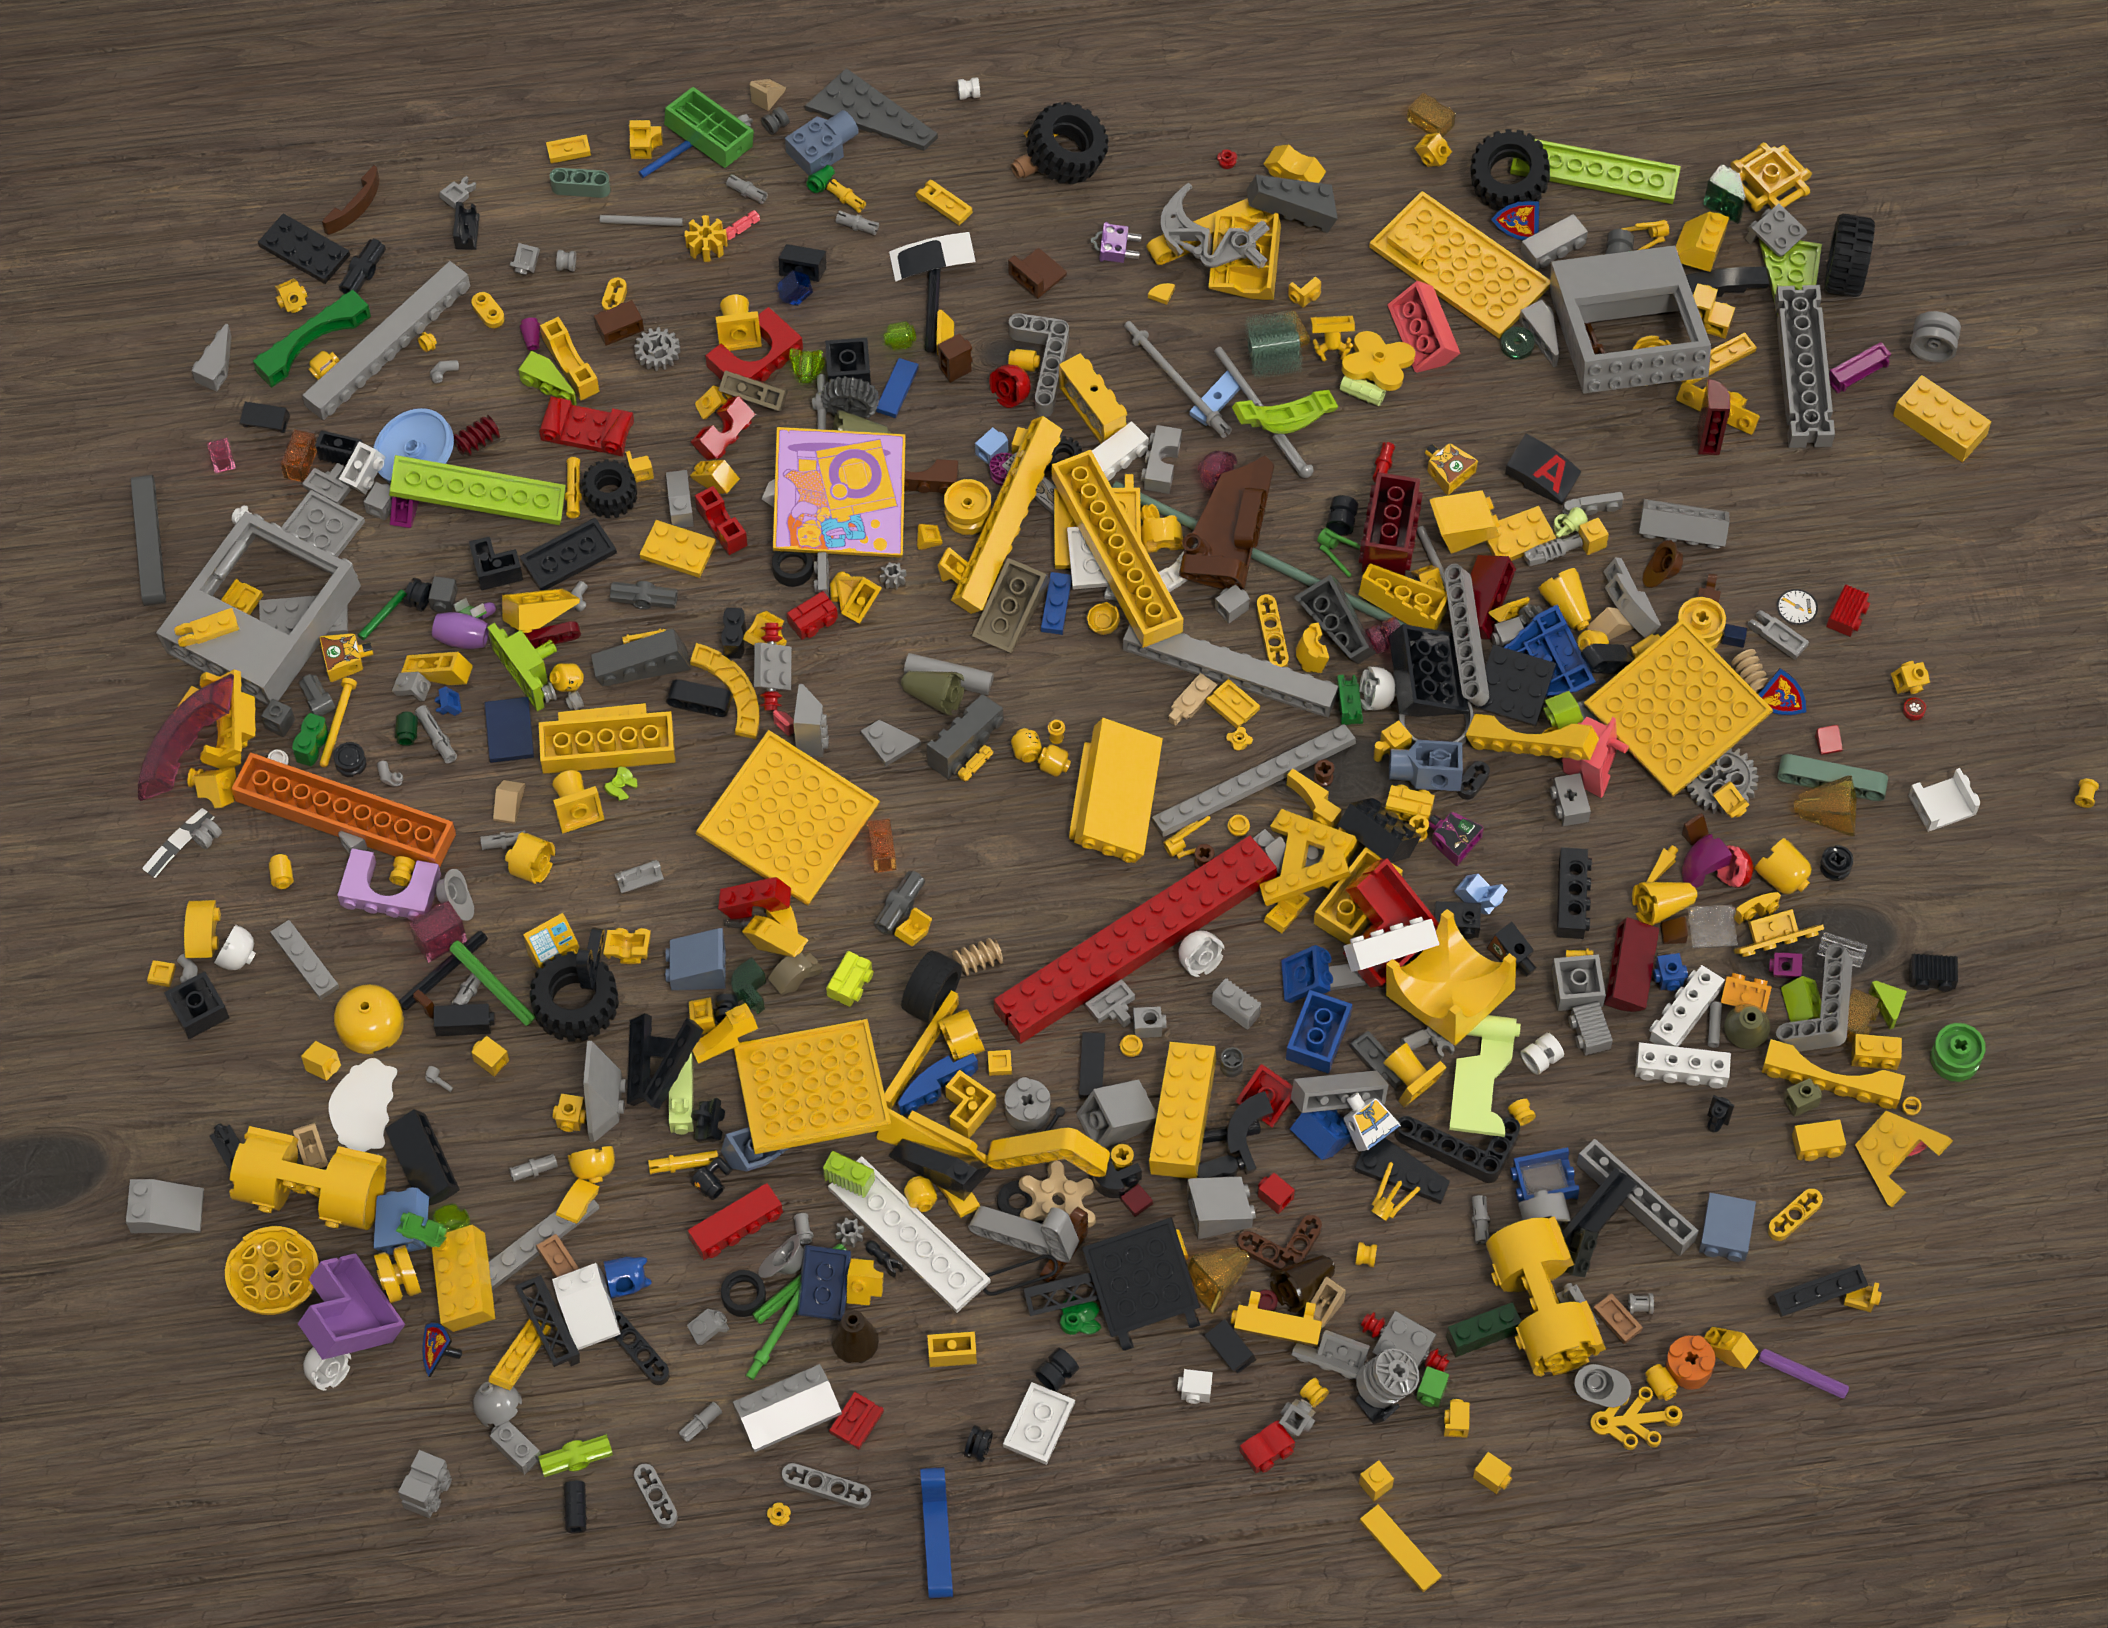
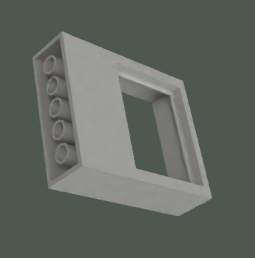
[1550,245,1711,394]
[156,511,361,705]

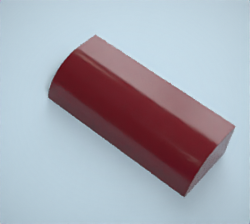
[1697,379,1730,455]
[1451,555,1516,639]
[1604,917,1660,1012]

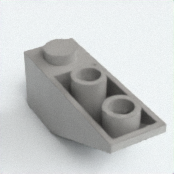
[192,323,232,392]

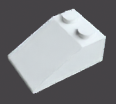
[552,1263,621,1350]

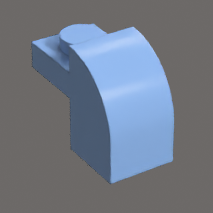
[1454,874,1508,915]

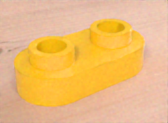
[471,292,505,328]

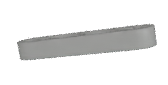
[782,1463,871,1509]

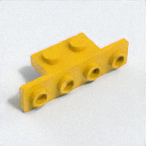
[1676,381,1760,435]
[1734,909,1824,957]

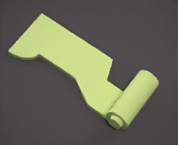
[1449,1015,1521,1137]

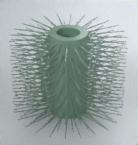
[1245,310,1303,378]

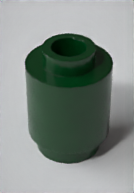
[395,712,418,746]

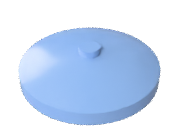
[373,408,454,483]

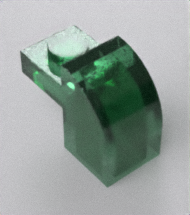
[731,957,766,1014]

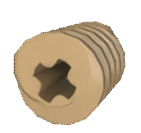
[1731,649,1769,694]
[952,938,1003,976]

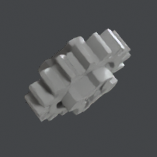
[634,327,681,371]

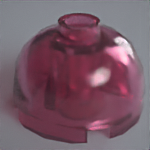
[1198,451,1237,492]

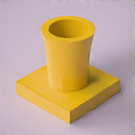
[716,294,762,351]
[552,770,605,834]
[1383,1043,1446,1108]

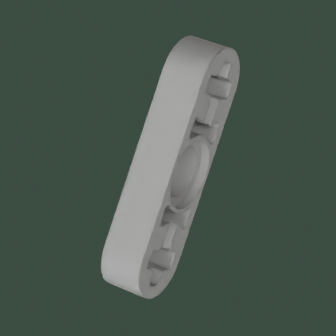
[634,1464,678,1528]

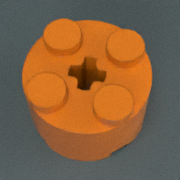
[1665,1335,1715,1390]

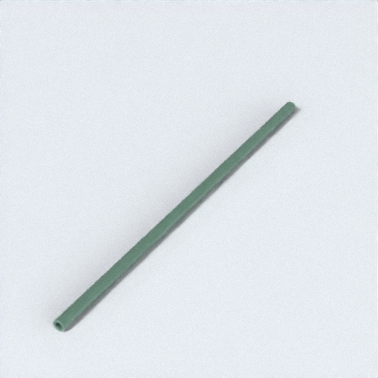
[1112,481,1408,629]

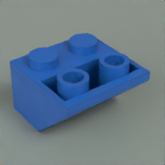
[1290,1109,1353,1160]

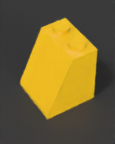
[1430,490,1500,554]

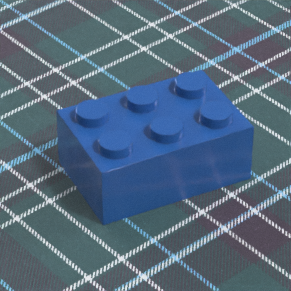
[1286,990,1353,1074]

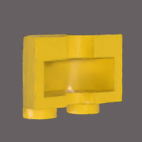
[1141,515,1184,553]
[1296,622,1329,673]
[603,928,651,965]

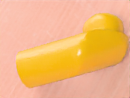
[829,571,850,602]

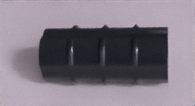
[564,1480,587,1533]

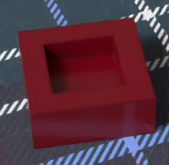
[1120,1184,1153,1217]

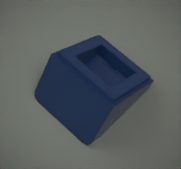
[1722,624,1747,648]

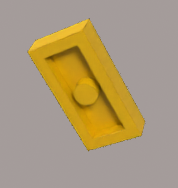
[546,135,591,163]
[1387,224,1433,265]

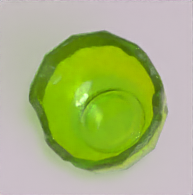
[432,1204,471,1232]

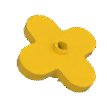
[1341,331,1416,391]

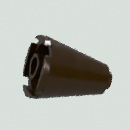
[1270,1255,1335,1313]
[832,1310,879,1363]

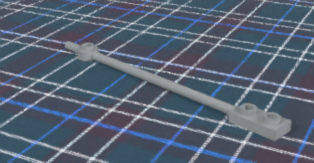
[812,374,830,600]

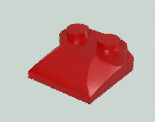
[1235,1064,1294,1128]

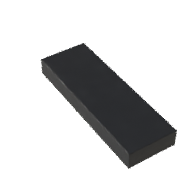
[1079,1032,1105,1098]

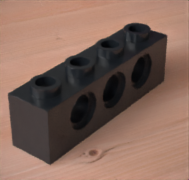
[1556,847,1592,939]

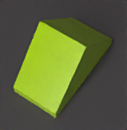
[1869,981,1907,1029]

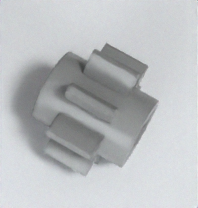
[880,562,906,590]
[835,1217,864,1248]

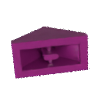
[390,496,419,528]

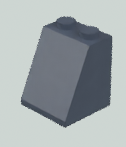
[665,928,726,990]

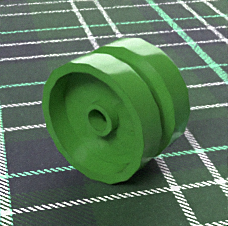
[1930,1023,1985,1082]

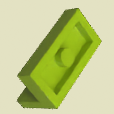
[1781,976,1821,1022]

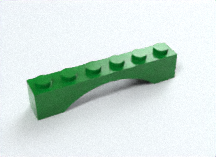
[253,290,371,388]

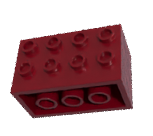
[1359,472,1423,576]

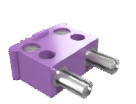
[1091,222,1142,263]

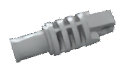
[1524,533,1583,566]

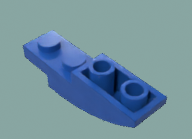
[898,1053,978,1115]

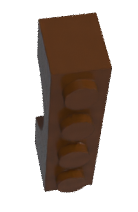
[904,459,959,494]

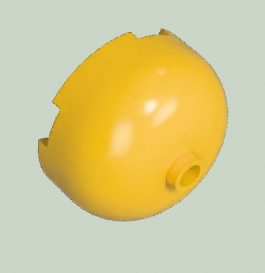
[334,984,404,1054]

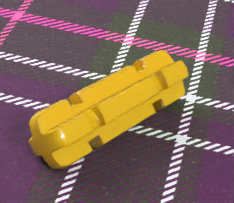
[957,745,993,782]

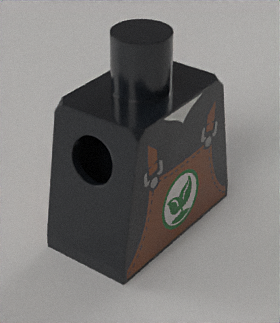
[1487,921,1537,977]

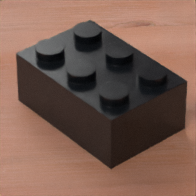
[1338,798,1421,863]

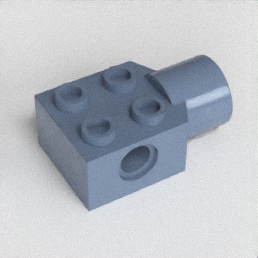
[785,110,859,176]
[1389,740,1463,791]

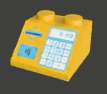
[523,913,579,969]

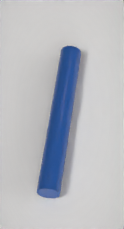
[638,140,693,178]

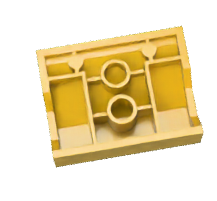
[1209,213,1281,300]

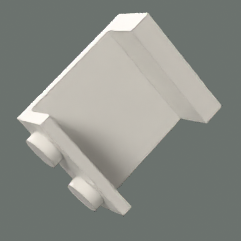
[1908,768,1980,832]

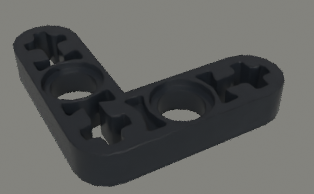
[576,928,605,990]

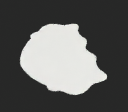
[329,1058,397,1152]

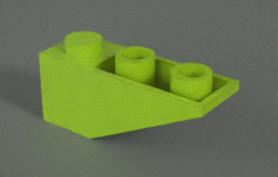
[518,351,577,406]

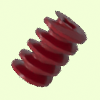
[453,415,500,456]

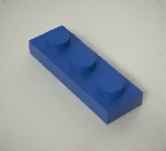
[1041,572,1072,635]

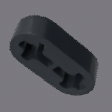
[1457,761,1490,800]

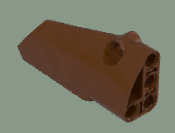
[1179,455,1274,590]

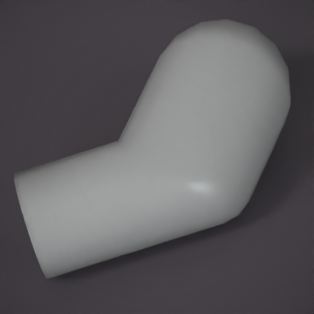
[571,581,588,612]

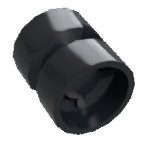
[1326,495,1359,536]
[1034,1347,1079,1392]

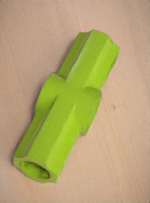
[538,1434,613,1477]

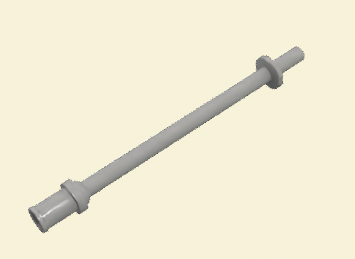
[1124,321,1232,438]

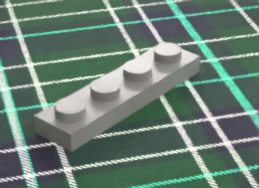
[270,920,339,1000]

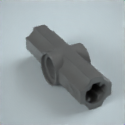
[610,581,678,609]
[874,871,925,935]

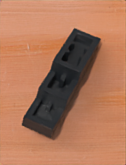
[1686,267,1769,297]

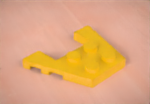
[1855,1111,1953,1207]

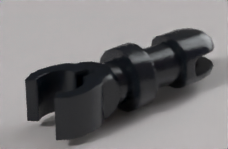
[866,1241,903,1278]

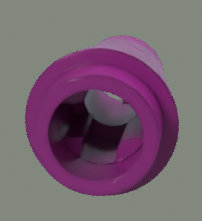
[520,318,540,351]

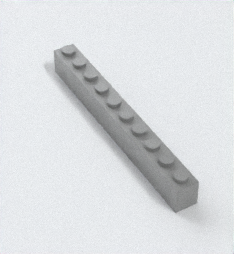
[302,261,470,420]
[1123,625,1338,718]

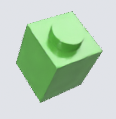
[1416,1366,1449,1408]

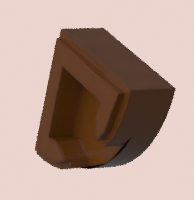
[413,989,434,1019]

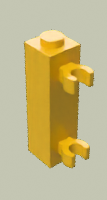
[1231,1291,1322,1347]

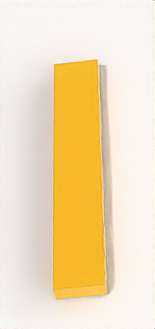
[885,990,959,1109]

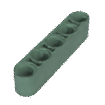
[1777,754,1888,801]

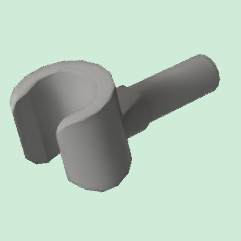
[425,1066,454,1092]

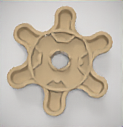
[1018,1161,1096,1228]

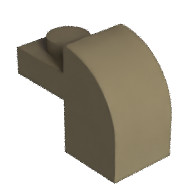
[768,952,824,995]

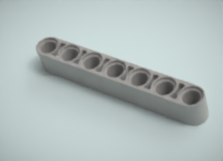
[1444,564,1489,707]

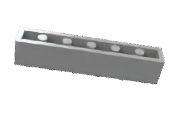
[1577,1139,1699,1256]

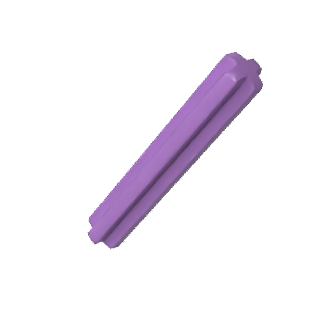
[1759,1349,1849,1399]

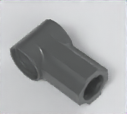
[299,674,336,716]

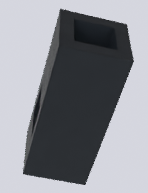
[434,1004,495,1036]

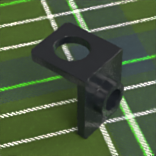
[1355,1394,1400,1424]

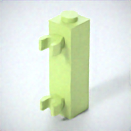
[669,1052,694,1135]

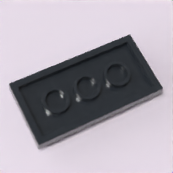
[258,213,350,284]
[520,518,617,591]

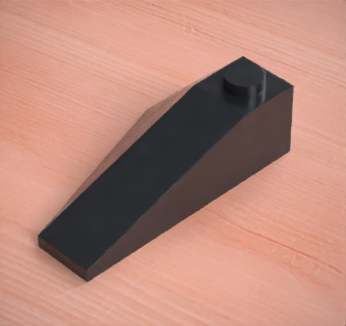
[889,1139,991,1201]

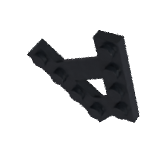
[627,1013,704,1109]

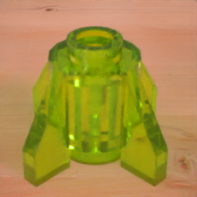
[789,348,825,384]

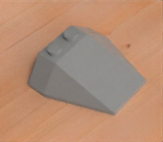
[583,1041,626,1142]

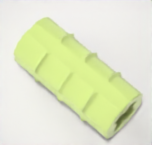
[1340,376,1386,406]

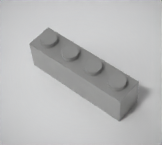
[1291,1070,1388,1113]

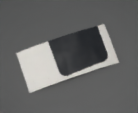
[889,232,976,282]

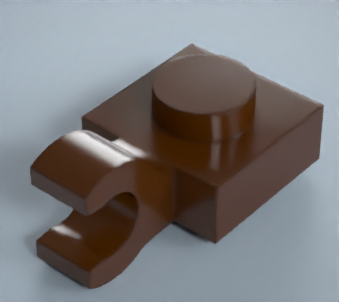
[1698,573,1721,603]

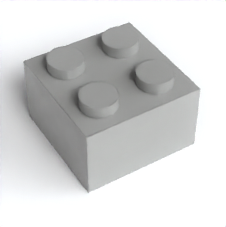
[1551,954,1606,1011]

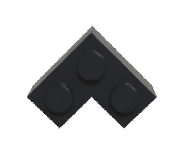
[469,536,523,591]

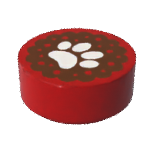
[1903,698,1926,720]

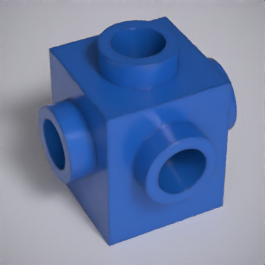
[1653,953,1688,991]

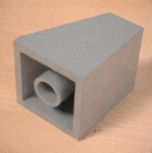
[1076,1079,1157,1149]
[1187,1177,1256,1239]

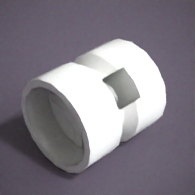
[1520,1033,1564,1075]

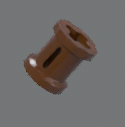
[1314,759,1334,787]
[1194,844,1215,869]

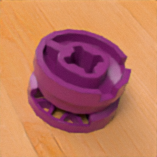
[990,453,1013,486]

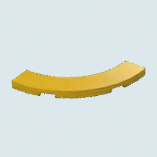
[690,643,760,739]

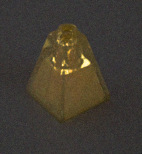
[1794,776,1857,836]
[1188,1247,1250,1314]

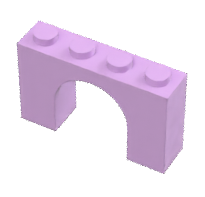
[337,849,441,922]

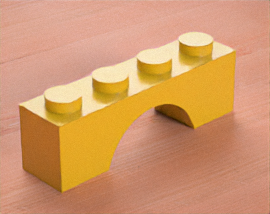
[540,317,600,401]

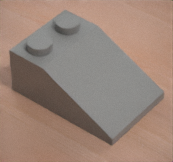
[126,1179,204,1233]

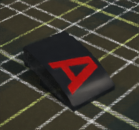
[1505,434,1581,505]

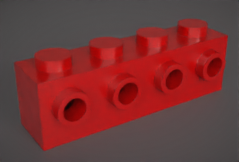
[688,1183,783,1260]

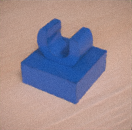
[434,686,462,716]

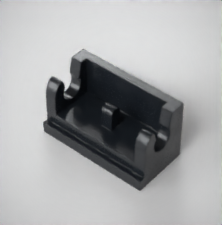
[453,202,480,250]
[240,401,290,433]
[1205,1319,1256,1373]

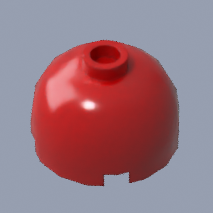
[989,364,1031,408]

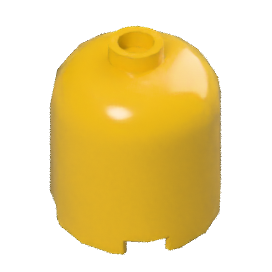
[1754,838,1812,895]

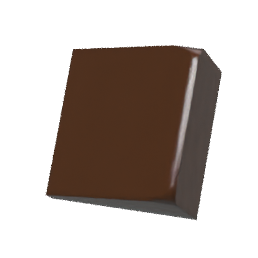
[1682,813,1709,845]
[1661,917,1688,944]

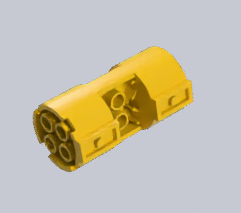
[229,1126,387,1230]
[1486,1216,1606,1377]

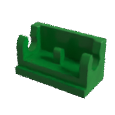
[1337,675,1363,725]

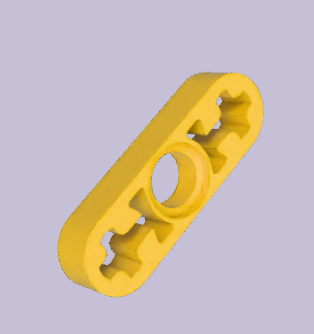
[1768,1189,1823,1241]

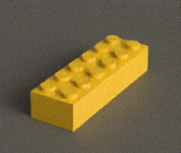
[539,711,676,774]
[1149,1042,1217,1179]

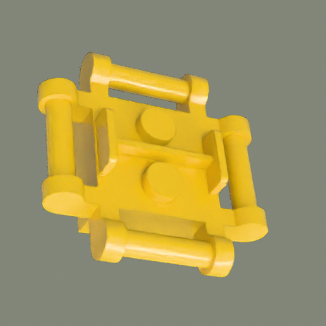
[1728,142,1812,212]

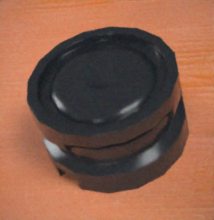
[403,578,432,612]
[333,742,366,777]
[1820,845,1853,881]
[964,1425,993,1462]

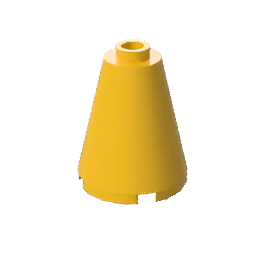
[1538,568,1591,631]
[1632,882,1697,926]

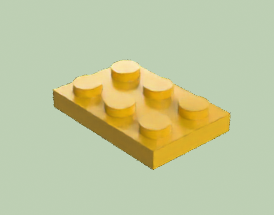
[1485,506,1556,561]
[639,520,716,578]

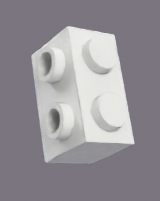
[339,442,386,495]

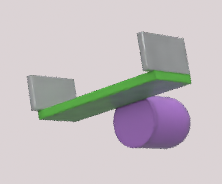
[453,598,496,620]

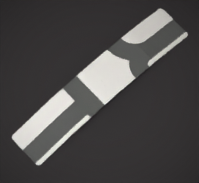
[143,808,215,878]

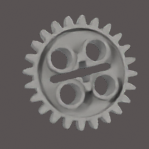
[1687,748,1758,814]

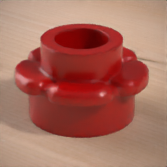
[1217,149,1237,169]

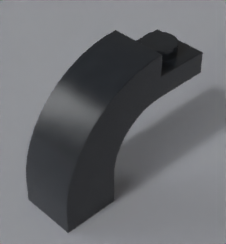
[1225,1091,1274,1175]

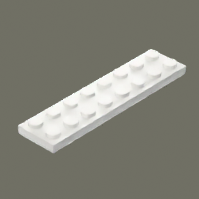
[828,1156,991,1313]

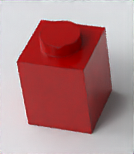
[1258,1173,1295,1214]

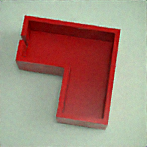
[1343,858,1439,988]

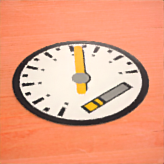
[1777,589,1818,625]

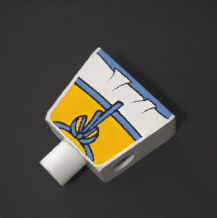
[1344,1092,1401,1151]

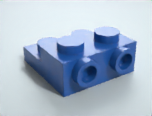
[1281,945,1333,1003]

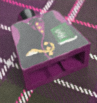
[1429,812,1484,866]

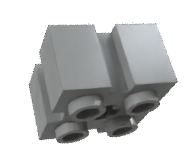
[398,1450,452,1519]

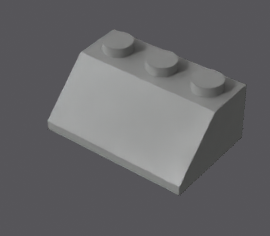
[793,684,829,757]

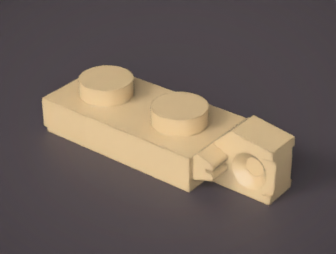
[1168,673,1218,726]

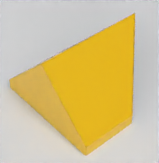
[835,576,882,624]

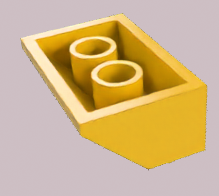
[1675,211,1729,272]

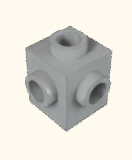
[1279,1399,1316,1436]

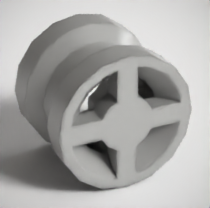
[556,250,576,272]

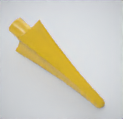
[1646,845,1678,882]

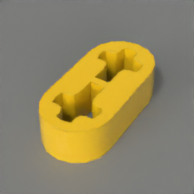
[602,277,627,310]

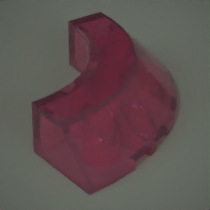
[138,674,234,801]

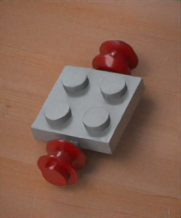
[754,623,792,711]
[1361,1311,1450,1372]

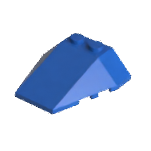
[1504,605,1596,697]

